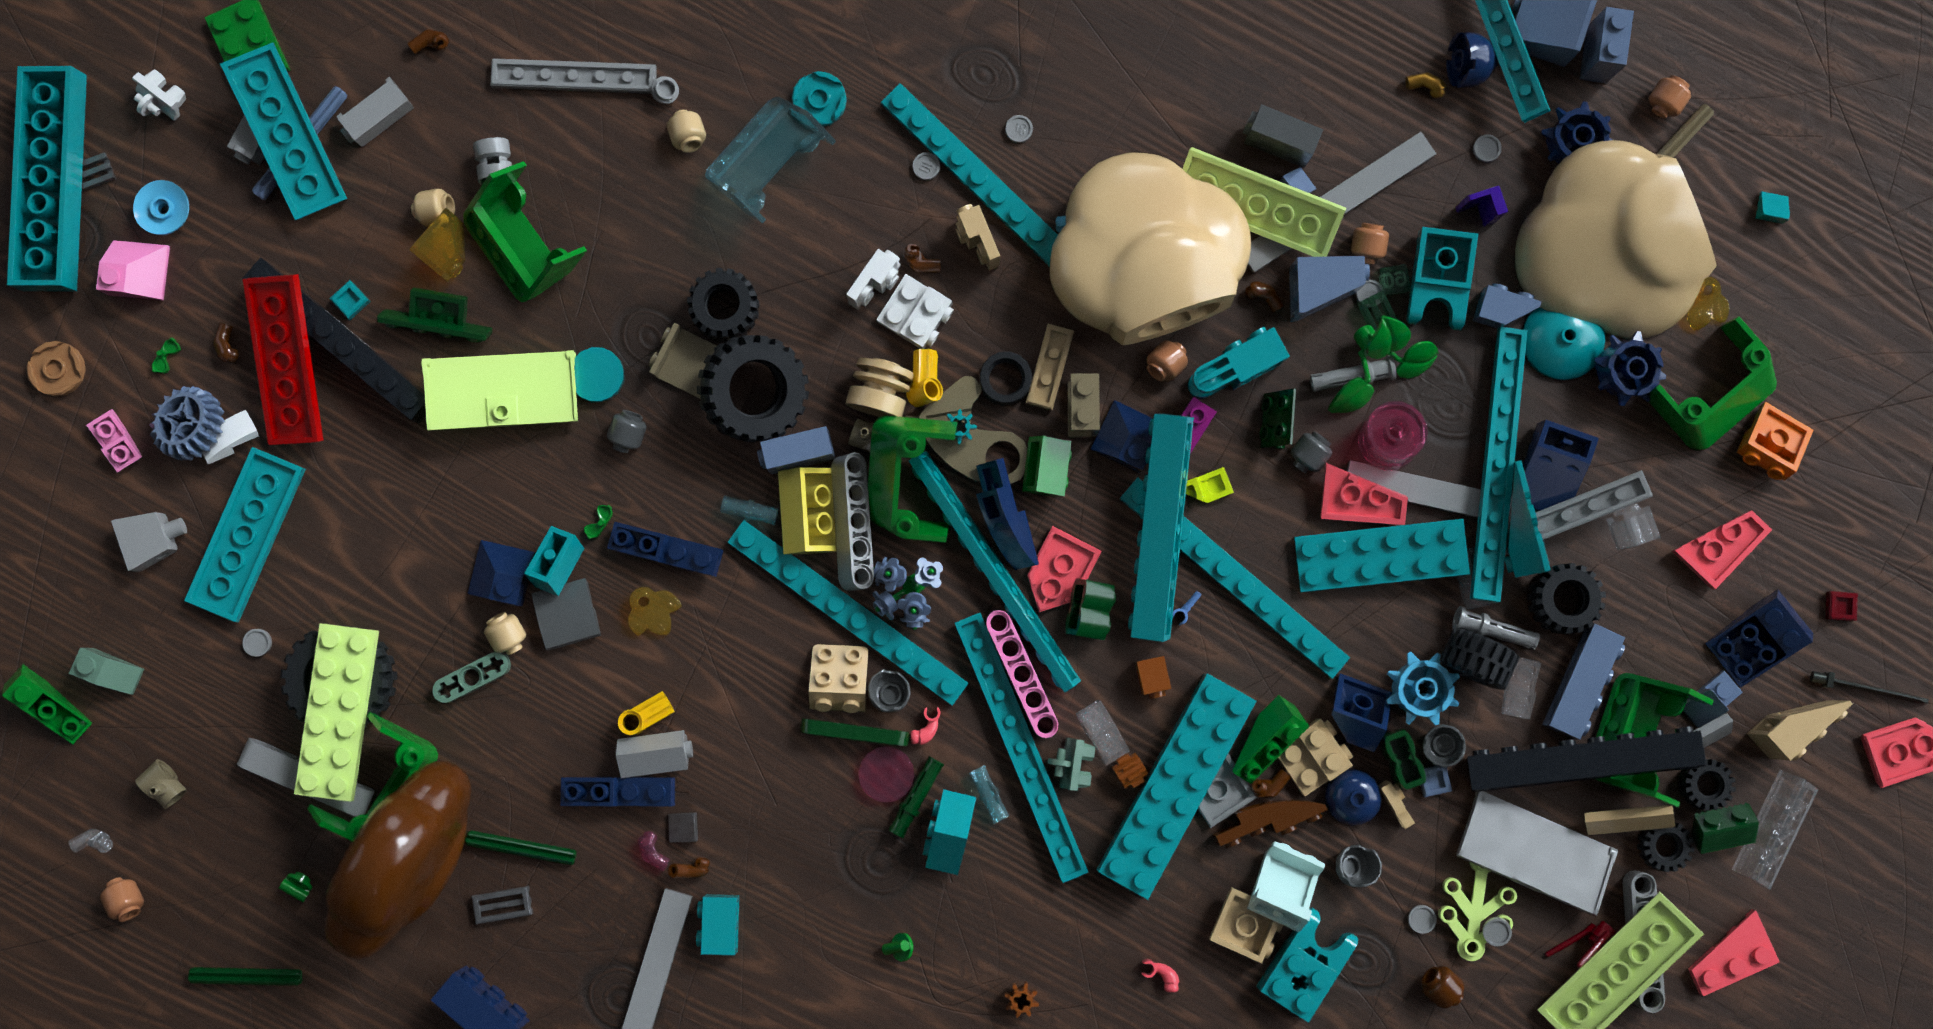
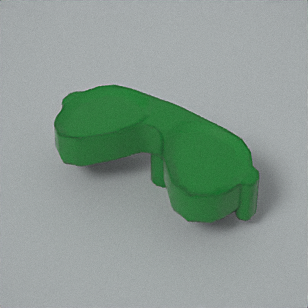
[152,338,181,374]
[584,505,613,540]

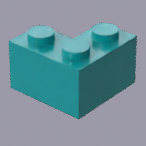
[922,790,976,875]

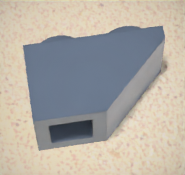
[1473,283,1542,329]

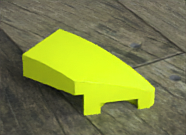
[1186,467,1234,503]

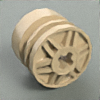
[845,358,914,417]

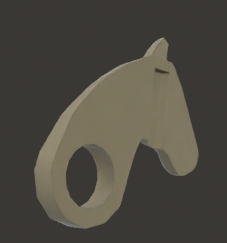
[905,376,1028,485]

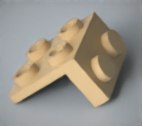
[809,644,868,713]

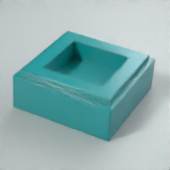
[330,280,371,320]

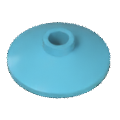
[133,180,189,235]

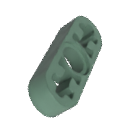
[432,652,511,703]

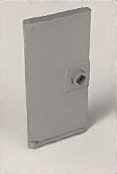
[1456,791,1618,916]

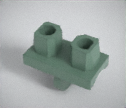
[1048,737,1095,791]

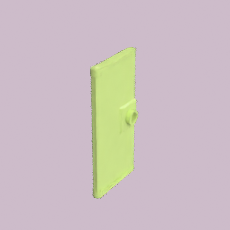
[421,350,578,431]

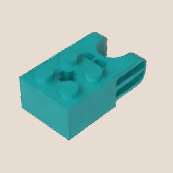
[1406,227,1478,331]
[1188,327,1290,399]
[1256,907,1358,1023]

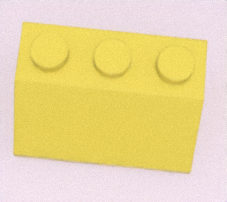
[778,467,837,554]

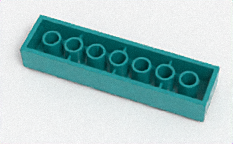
[7,66,87,291]
[1097,673,1257,900]

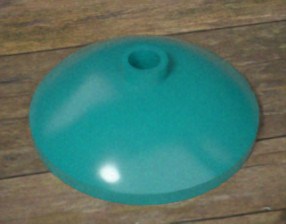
[1522,307,1605,380]

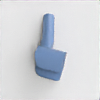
[1173,591,1201,625]

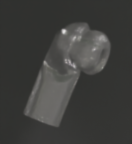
[69,829,113,853]

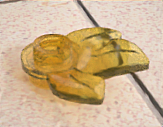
[1687,276,1729,331]
[628,587,682,636]

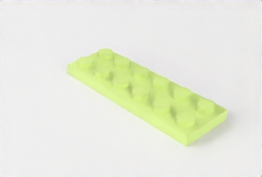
[1183,147,1346,257]
[294,623,379,802]
[1538,891,1704,1029]

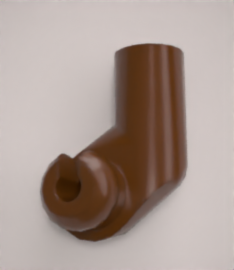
[407,29,449,54]
[904,244,940,273]
[1245,281,1284,313]
[213,323,239,363]
[1251,769,1291,798]
[668,857,710,879]

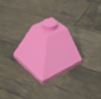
[96,240,170,300]

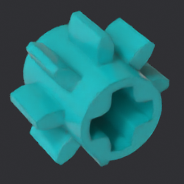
[947,409,977,445]

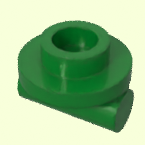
[278,872,313,903]
[882,933,914,962]

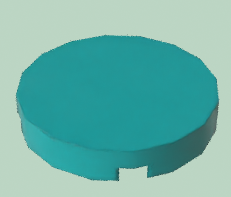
[792,71,847,127]
[574,347,625,402]

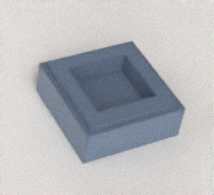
[1420,765,1452,797]

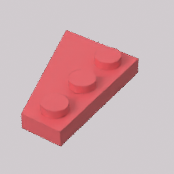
[1320,463,1408,525]
[1672,510,1772,590]
[1688,909,1780,996]

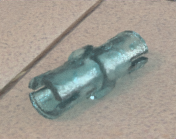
[720,495,779,525]
[969,765,1009,824]

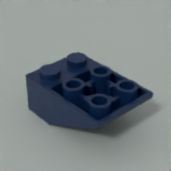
[1523,420,1599,511]
[1706,589,1813,688]

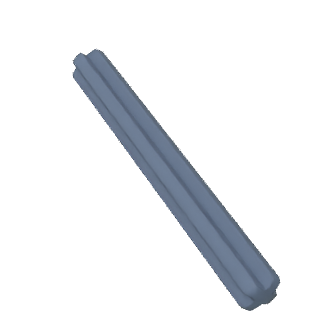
[252,86,347,200]

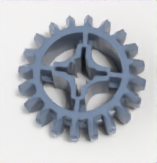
[149,386,225,461]

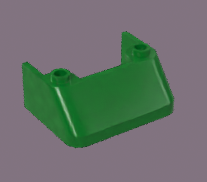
[463,161,587,302]
[1649,316,1777,451]
[868,415,957,542]
[1596,673,1714,807]
[308,712,438,841]

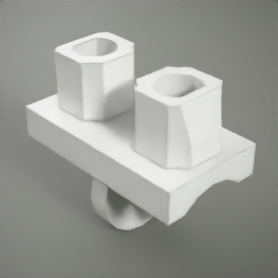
[132,69,186,121]

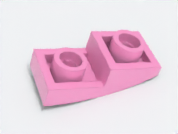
[86,409,142,473]

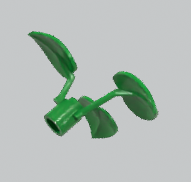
[1327,316,1439,413]

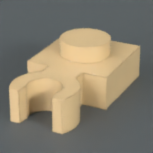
[1378,780,1415,829]

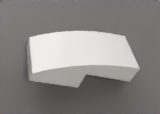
[202,410,259,464]

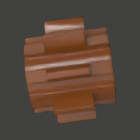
[1112,753,1149,789]
[1004,981,1039,1018]

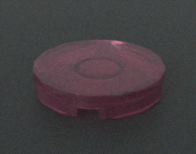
[859,746,914,802]

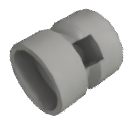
[473,137,512,184]

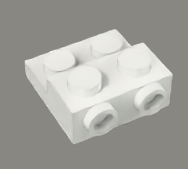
[846,249,901,310]
[876,274,954,349]

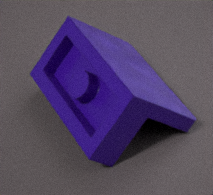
[1455,186,1508,227]

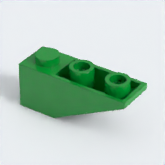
[2,664,92,744]
[1233,695,1310,784]

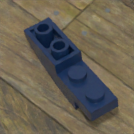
[976,458,1039,570]
[607,522,724,577]
[561,777,675,806]

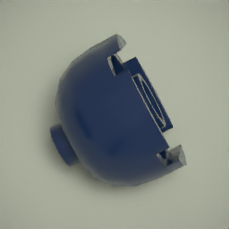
[1446,32,1498,88]
[1324,769,1382,826]

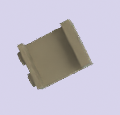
[649,323,717,399]
[1067,373,1100,438]

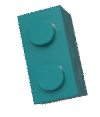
[524,526,585,596]
[696,894,740,955]

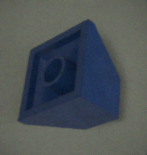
[1090,400,1153,473]
[468,540,536,606]
[1331,673,1392,752]

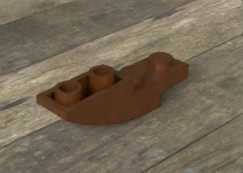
[1213,799,1328,848]

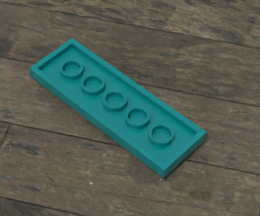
[220,43,348,220]
[184,447,306,622]
[1294,519,1470,592]

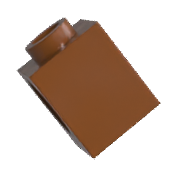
[1135,656,1171,699]

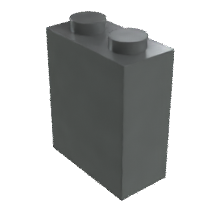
[1242,104,1324,168]

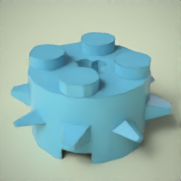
[1386,652,1460,726]

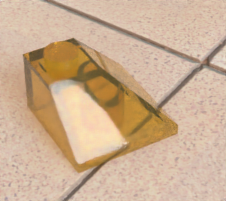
[409,208,466,282]

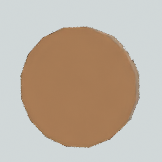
[27,341,86,397]

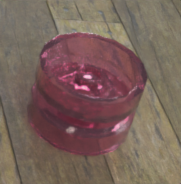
[1358,401,1428,470]

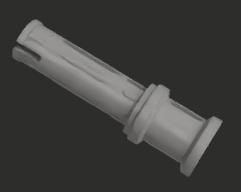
[1310,355,1396,392]
[1452,606,1540,650]

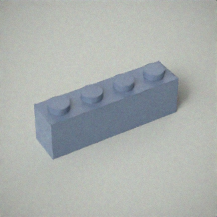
[1542,623,1625,740]

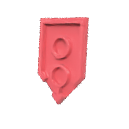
[1027,526,1102,613]
[1861,717,1933,788]

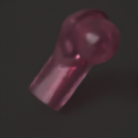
[638,831,670,871]

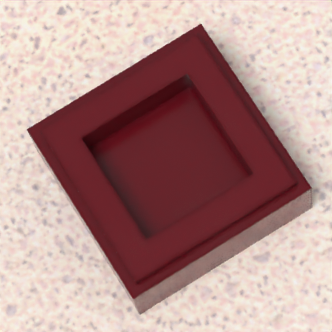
[1825,591,1858,621]

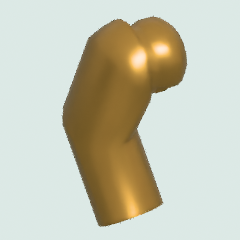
[1405,72,1446,98]

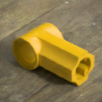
[906,349,943,407]
[618,691,675,736]

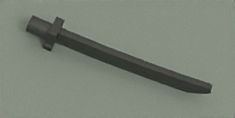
[1810,671,1929,704]

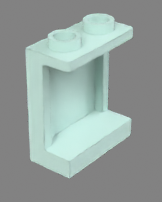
[1247,841,1325,932]

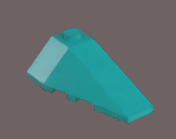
[1505,460,1551,578]

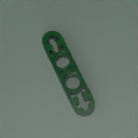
[800,718,910,746]

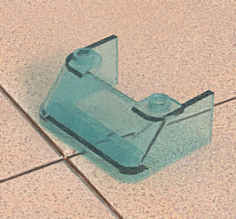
[705,97,836,224]

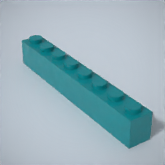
[1128,414,1194,642]

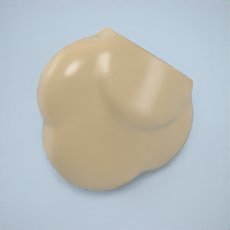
[1515,140,1717,339]
[1050,153,1251,345]

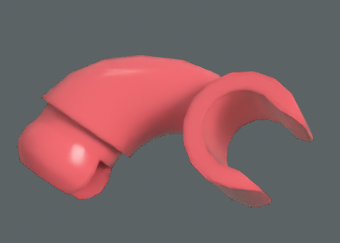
[911,707,941,745]
[1141,959,1180,992]

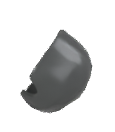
[868,669,911,713]
[1423,724,1466,768]
[1336,845,1382,888]

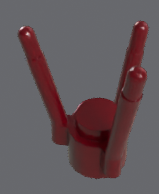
[1545,921,1616,968]

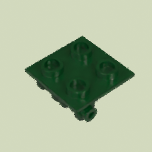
[1259,388,1296,449]

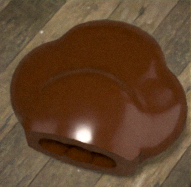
[325,760,471,960]

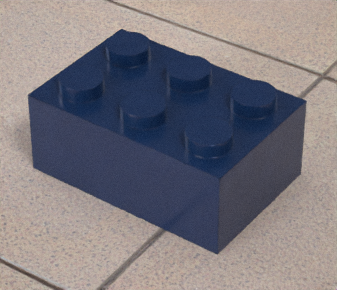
[431,965,530,1029]

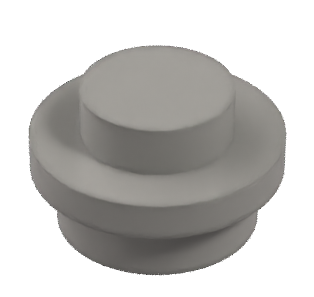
[651,76,679,104]

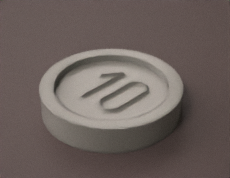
[1005,115,1033,143]
[1473,134,1502,163]
[913,152,940,180]
[1356,280,1384,308]
[243,629,272,657]
[1407,905,1437,934]
[1482,917,1512,946]

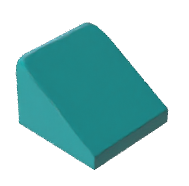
[1755,191,1790,224]

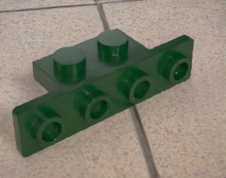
[377,287,492,343]

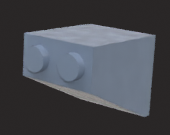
[1511,0,1597,67]
[1289,256,1370,322]

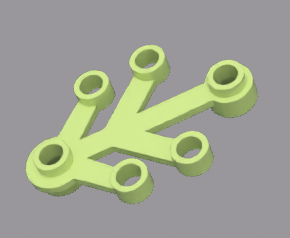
[1438,862,1517,961]

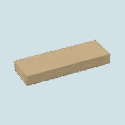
[1026,324,1074,411]
[1584,805,1675,835]

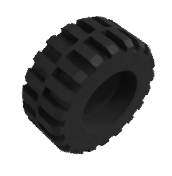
[697,335,809,443]
[280,625,397,727]

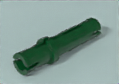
[888,756,944,838]

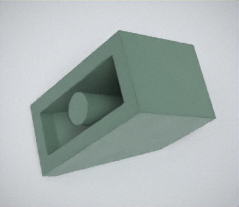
[69,647,144,695]

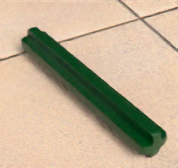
[465,830,577,865]
[188,967,303,986]

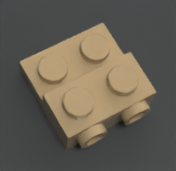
[955,204,1000,271]
[1278,718,1353,796]
[1209,887,1283,963]

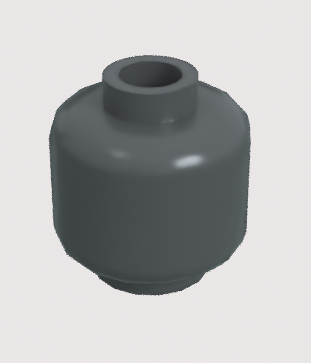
[606,410,647,453]
[1291,431,1332,473]

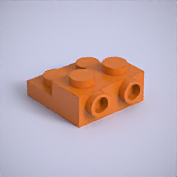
[1736,402,1813,481]

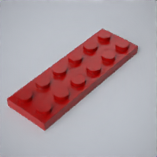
[242,274,324,445]

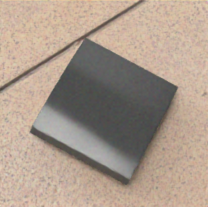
[531,578,601,651]

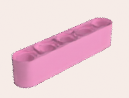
[986,610,1058,738]

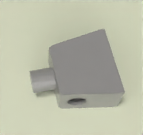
[111,512,187,572]

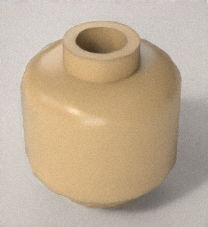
[667,110,706,153]
[411,189,455,227]
[484,612,526,655]

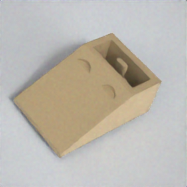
[1747,700,1853,761]

